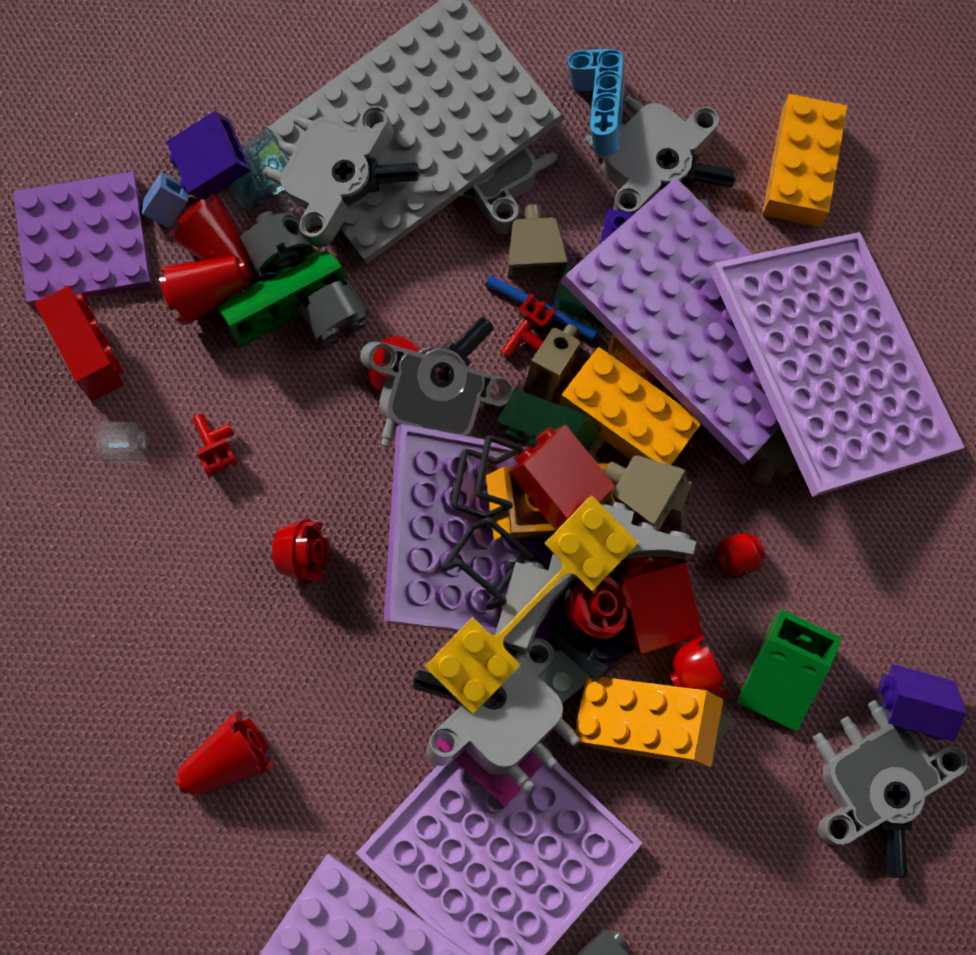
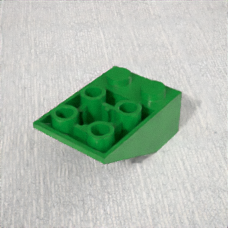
[736,609,842,732]

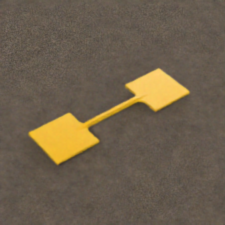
[424,495,638,714]

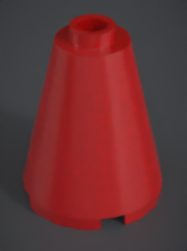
[169,195,253,272]
[159,256,251,326]
[176,711,274,797]

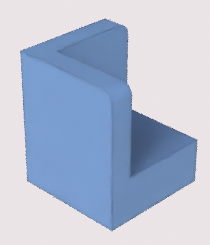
[142,172,188,227]

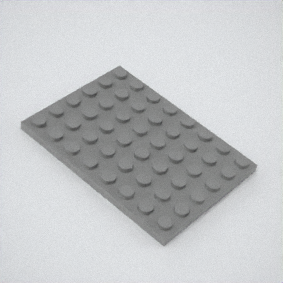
[267,0,563,264]

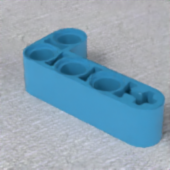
[567,49,626,156]

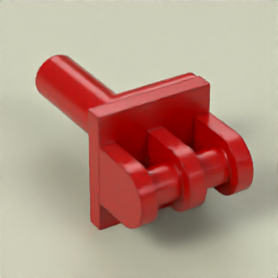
[500,293,557,358]
[193,414,238,478]

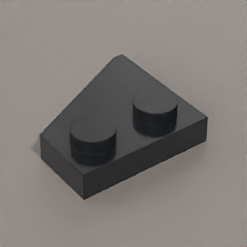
[547,620,634,681]

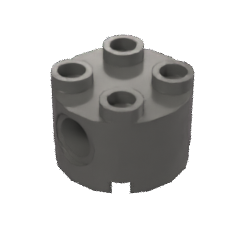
[240,211,314,278]
[296,279,369,349]

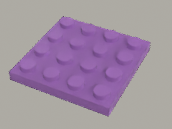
[13,172,152,306]

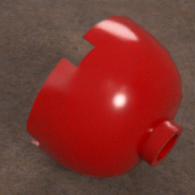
[669,635,730,699]

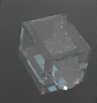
[95,422,146,462]

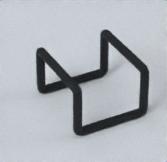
[451,435,523,519]
[441,517,535,610]

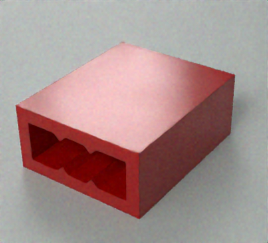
[508,424,615,531]
[615,557,703,654]

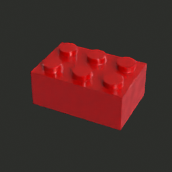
[34,285,125,402]

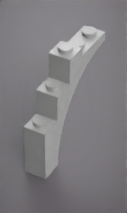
[496,502,696,653]

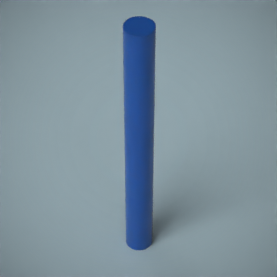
[485,275,598,342]

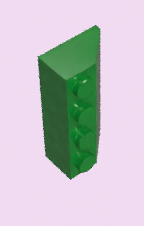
[217,250,345,348]

